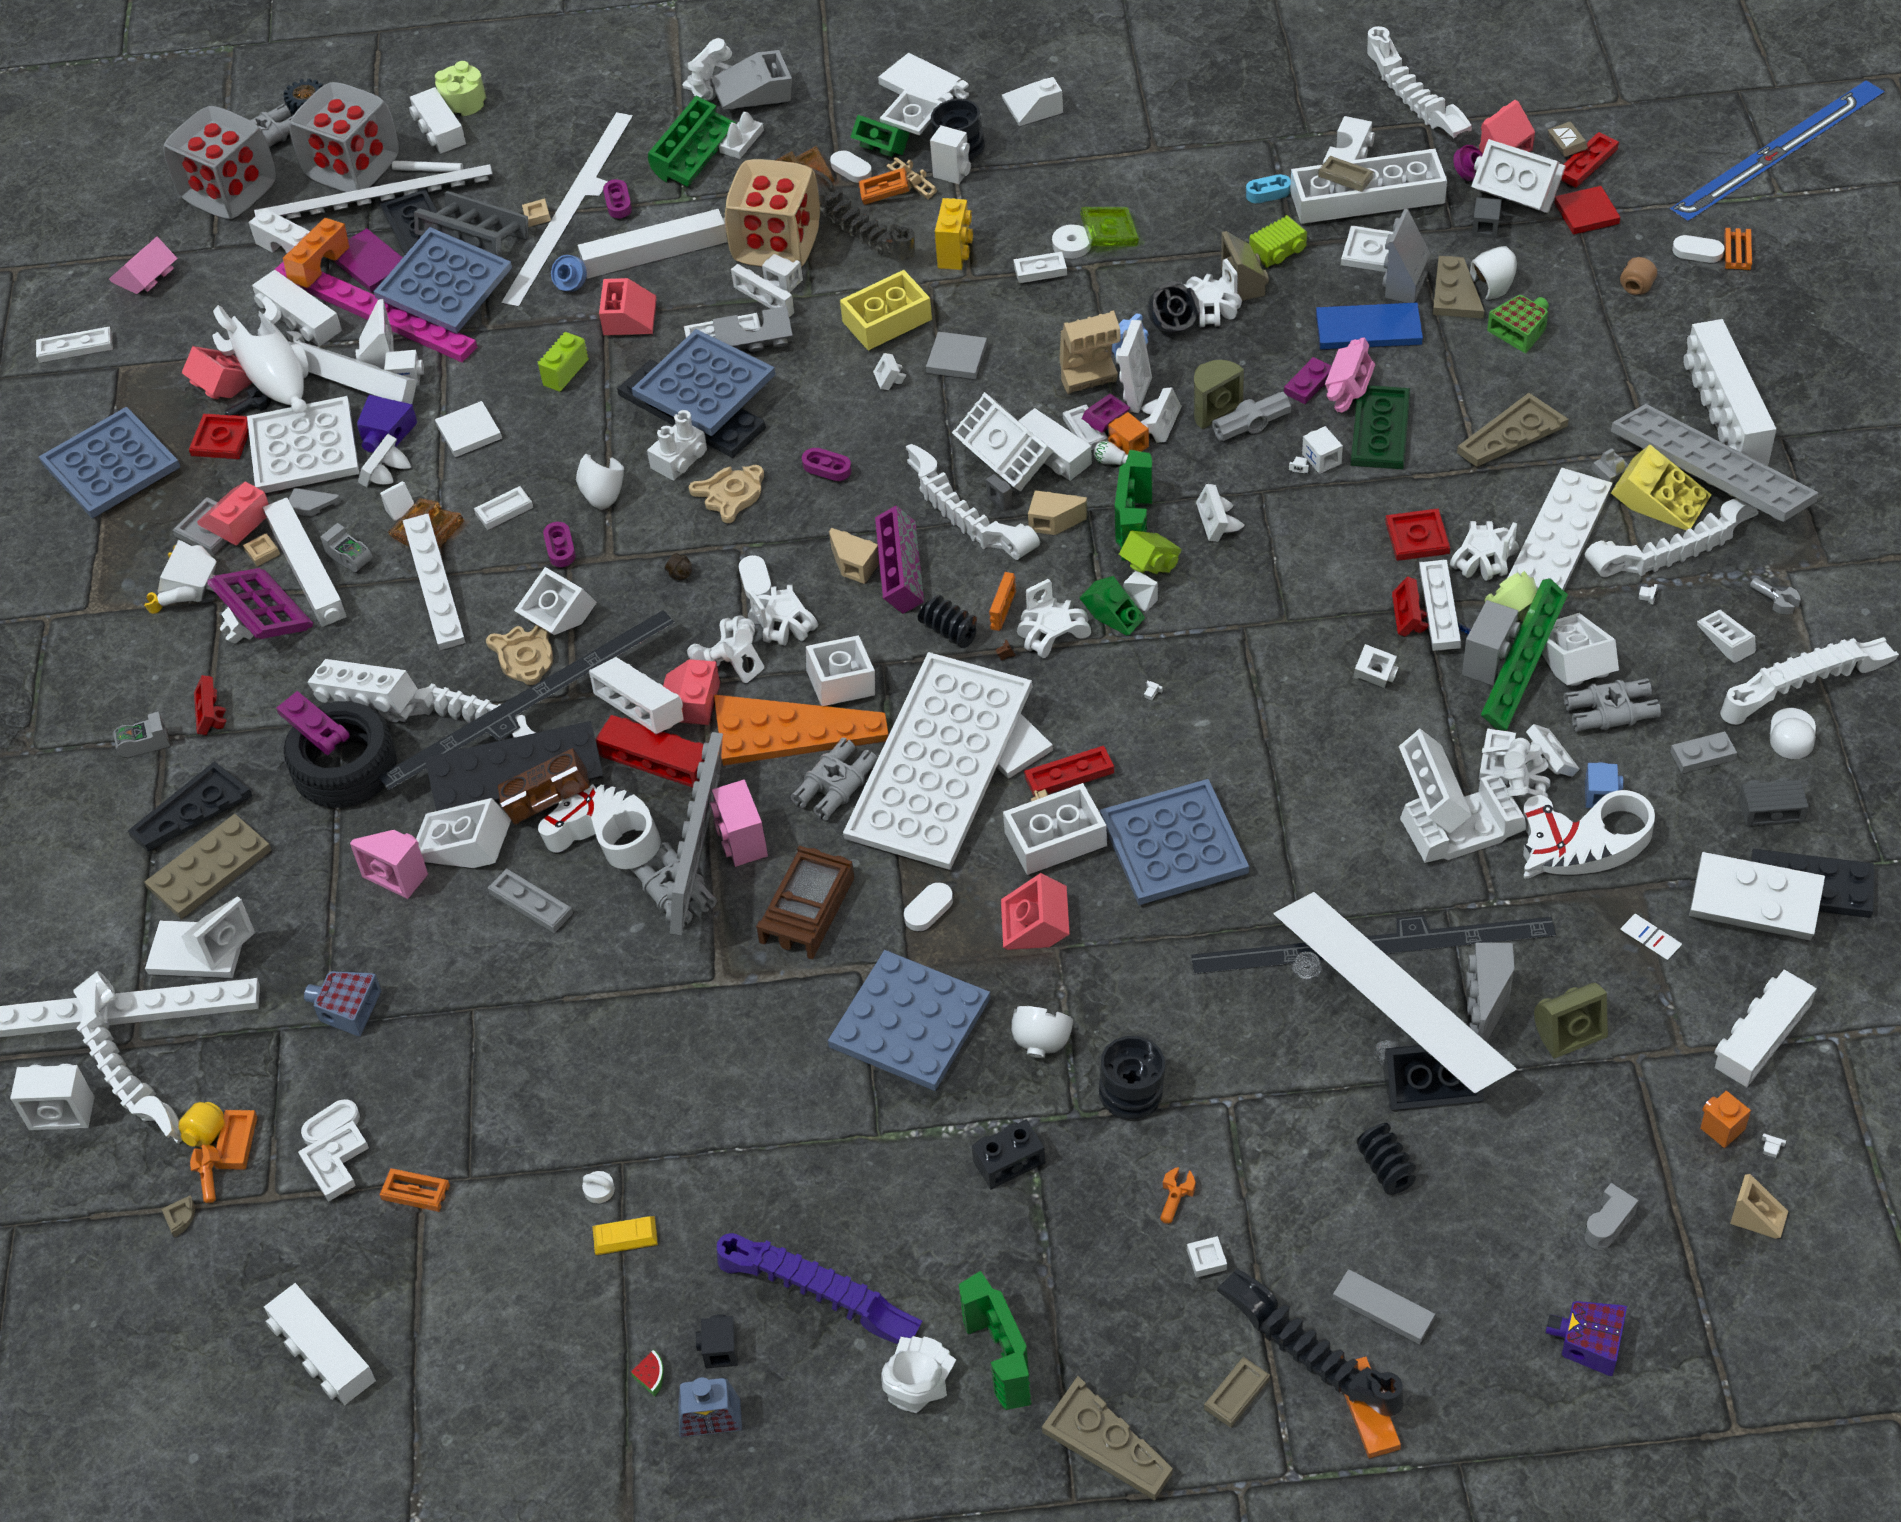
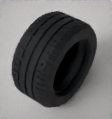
[283,701,397,808]

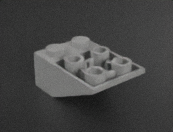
[711,50,792,110]
[1382,209,1430,303]
[1466,943,1515,1042]

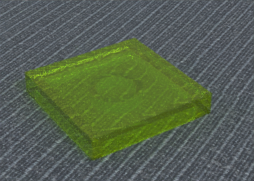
[1080,207,1139,246]

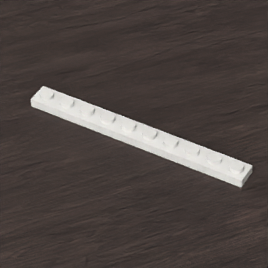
[254,164,493,220]
[0,978,260,1037]

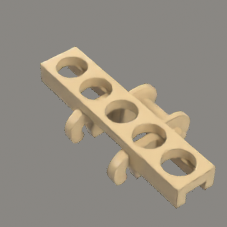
[887,157,937,200]

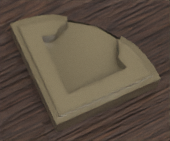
[162,1195,195,1238]

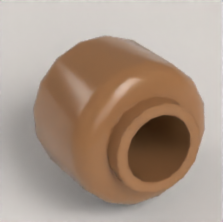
[1620,257,1657,295]

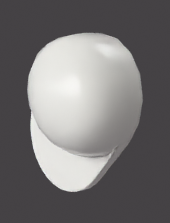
[1770,708,1816,759]

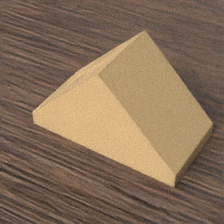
[1730,1174,1788,1238]

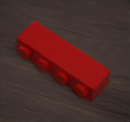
[595,715,705,788]

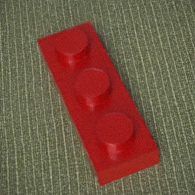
[1561,132,1619,188]
[1024,745,1114,797]

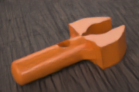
[190,1144,220,1203]
[1160,1167,1196,1224]

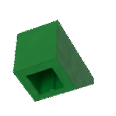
[1079,576,1145,636]

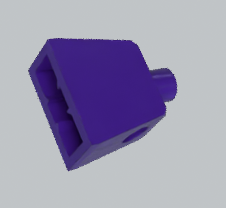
[357,395,417,453]

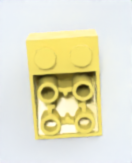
[1611,444,1712,531]

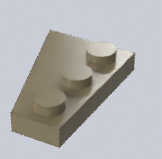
[1433,256,1485,319]

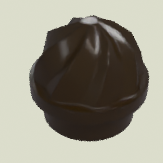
[664,553,692,580]

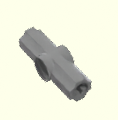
[1212,392,1291,441]

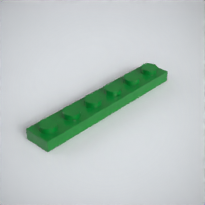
[1481,578,1568,731]

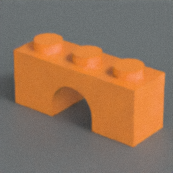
[283,218,349,288]

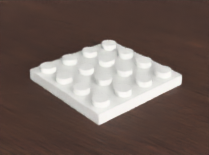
[247,396,360,493]

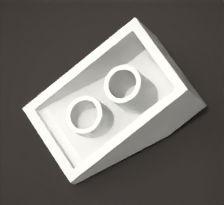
[1542,613,1619,686]
[416,798,511,868]

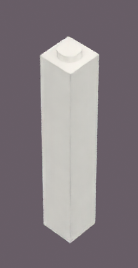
[578,209,727,279]
[263,498,346,627]

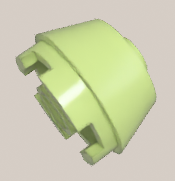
[1484,571,1538,621]

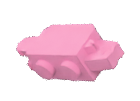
[1325,337,1375,413]

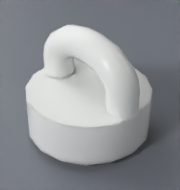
[582,1171,615,1204]

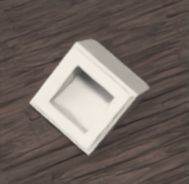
[380,481,416,521]

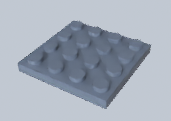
[374,227,512,334]
[632,329,776,436]
[39,407,180,518]
[1100,779,1249,905]
[828,950,991,1091]

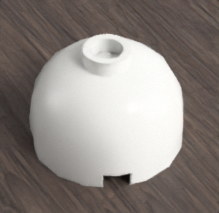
[1011,1006,1073,1058]

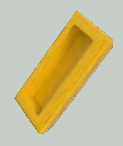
[592,1216,658,1255]

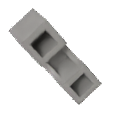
[713,306,793,352]

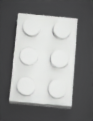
[1116,320,1152,413]

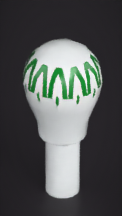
[1094,441,1128,465]

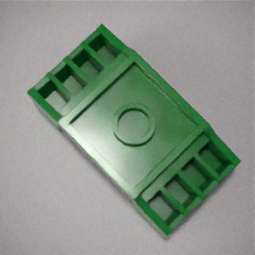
[1115,450,1152,561]
[959,1271,1032,1410]

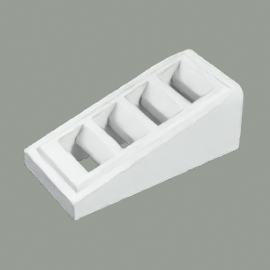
[1697,610,1756,663]

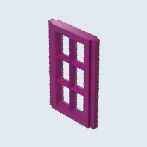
[207,568,313,639]

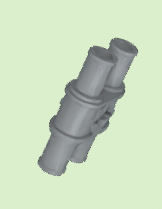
[250,104,294,147]
[1563,678,1661,732]
[791,738,878,821]
[631,842,717,926]

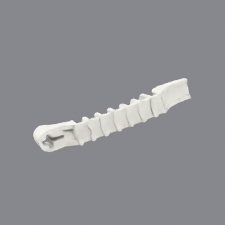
[1367,26,1472,138]
[906,444,1040,560]
[1585,498,1758,577]
[1720,637,1899,725]
[378,683,535,741]
[73,971,182,1144]

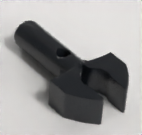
[225,387,271,416]

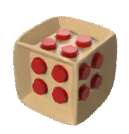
[725,159,820,267]

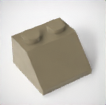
[1221,231,1269,301]

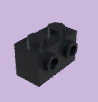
[972,1119,1046,1190]

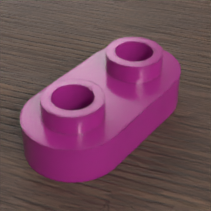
[603,179,632,219]
[802,448,852,481]
[543,522,576,567]

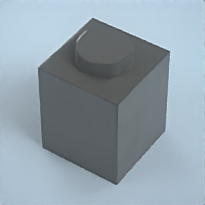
[1472,197,1501,238]

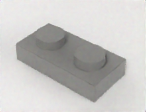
[1670,731,1737,774]

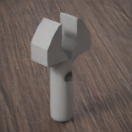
[1750,578,1801,614]

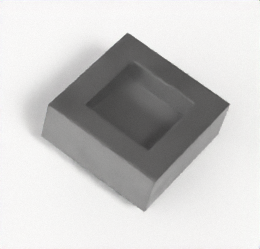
[986,474,1012,511]

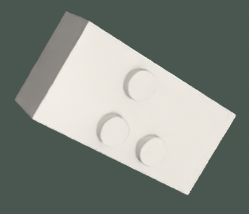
[1689,852,1825,941]

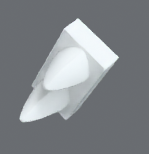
[719,112,764,159]
[1141,387,1182,443]
[358,434,411,488]
[1196,484,1244,542]

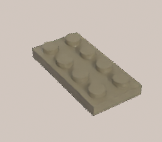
[144,814,272,919]

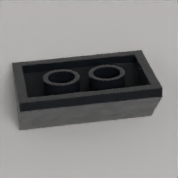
[1383,1045,1484,1110]

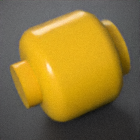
[178,1102,225,1147]

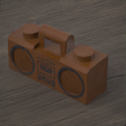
[498,748,590,824]

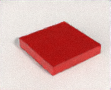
[1554,186,1620,234]
[189,414,249,459]
[1385,508,1450,561]

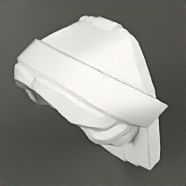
[881,1336,956,1413]

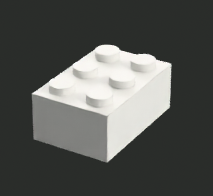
[1003,783,1107,875]

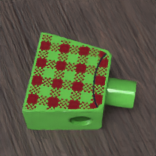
[1487,295,1549,354]

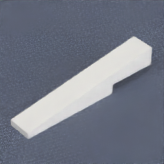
[293,340,417,404]

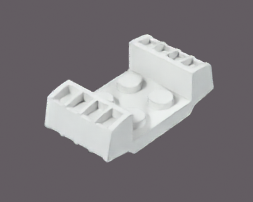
[952,392,1054,491]
[1400,774,1526,863]

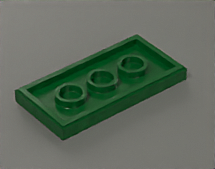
[1350,385,1410,469]

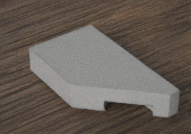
[288,488,340,517]

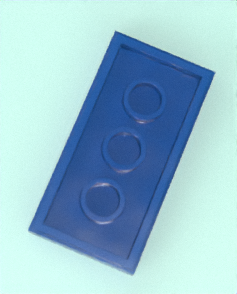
[1316,303,1423,349]

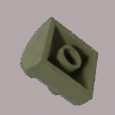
[1194,360,1244,430]
[1534,983,1608,1059]

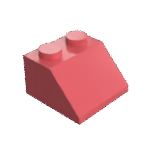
[182,346,252,399]
[197,481,269,546]
[663,659,720,725]
[1001,873,1069,950]

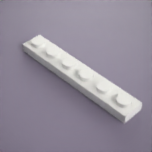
[403,514,466,650]

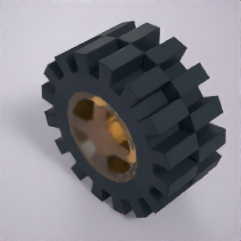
[283,79,323,116]

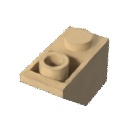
[1028,490,1087,535]
[829,528,879,584]

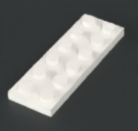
[1508,468,1613,590]

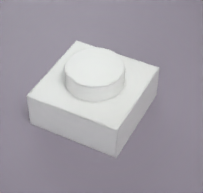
[1187,1236,1227,1278]

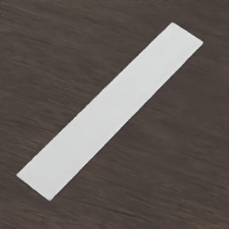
[1274,892,1516,1093]

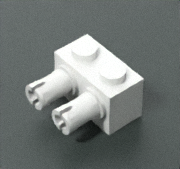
[647,410,707,481]

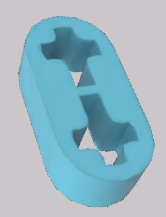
[1246,174,1291,203]

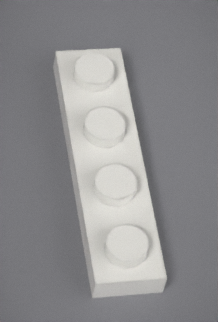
[1419,560,1461,651]

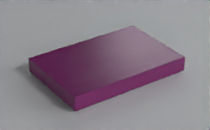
[331,228,403,293]

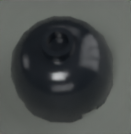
[1147,281,1200,333]

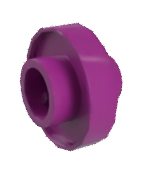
[1453,145,1483,182]

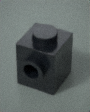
[696,1314,738,1369]

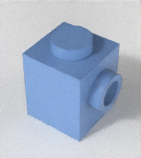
[1585,762,1623,808]

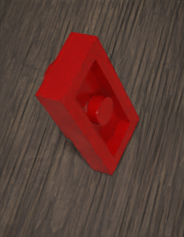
[1392,576,1429,637]
[194,675,226,735]

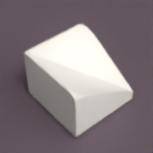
[1124,571,1158,612]

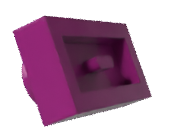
[1284,357,1332,404]
[1081,394,1131,433]

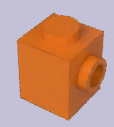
[1108,412,1149,455]
[1700,1091,1751,1148]

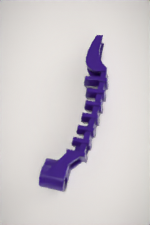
[717,1233,922,1344]

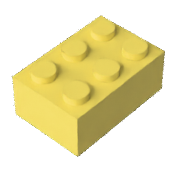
[840,270,932,350]

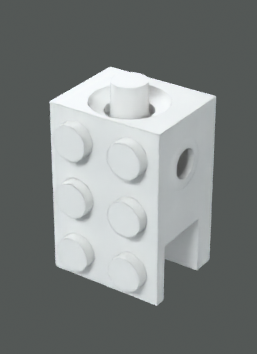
[1471,139,1566,213]

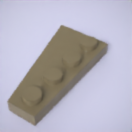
[1457,393,1569,467]
[1042,1376,1173,1500]

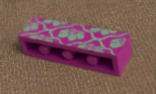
[875,506,924,614]

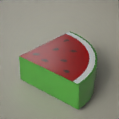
[631,1350,664,1396]

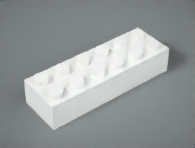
[1290,149,1447,224]
[1684,319,1776,466]

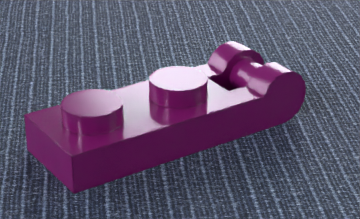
[276,691,350,755]

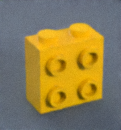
[935,198,973,270]

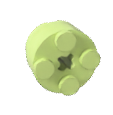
[435,61,486,116]

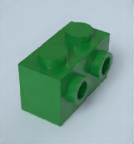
[850,115,910,157]

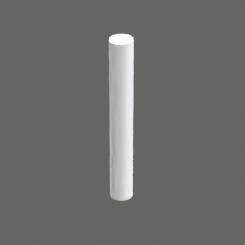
[392,161,463,172]

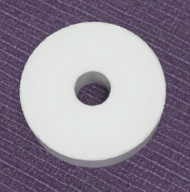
[1052,225,1092,259]

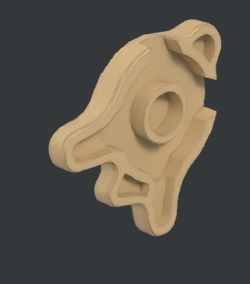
[689,465,764,523]
[486,625,554,685]

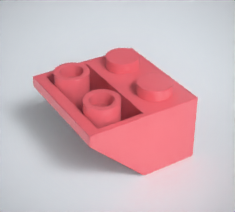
[1479,100,1535,154]
[599,278,657,335]

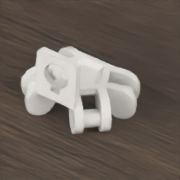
[682,38,732,101]
[1184,259,1242,327]
[1450,521,1519,581]
[1017,579,1091,658]
[748,585,818,646]
[687,615,764,683]
[1482,738,1550,801]

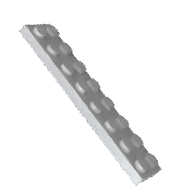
[1611,404,1819,522]
[666,732,723,935]

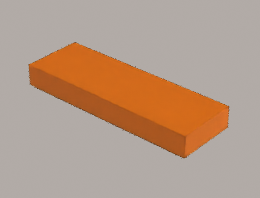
[1343,1357,1401,1458]

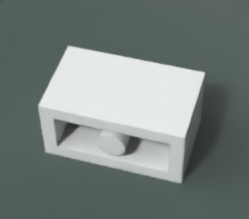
[930,126,971,184]

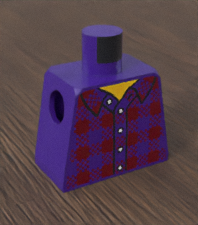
[1545,1301,1627,1376]

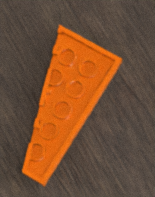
[714,695,889,766]

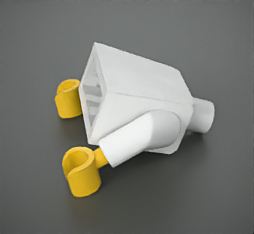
[144,540,217,614]

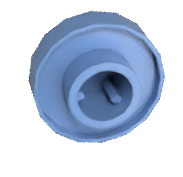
[551,255,587,292]

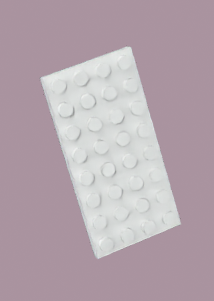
[843,652,1033,870]

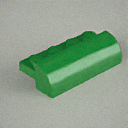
[648,95,736,187]

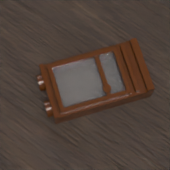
[756,846,855,960]

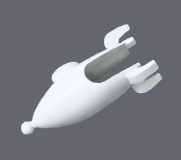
[213,296,308,413]

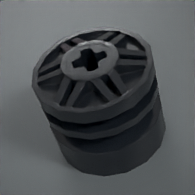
[931,98,985,160]
[1099,1036,1165,1119]

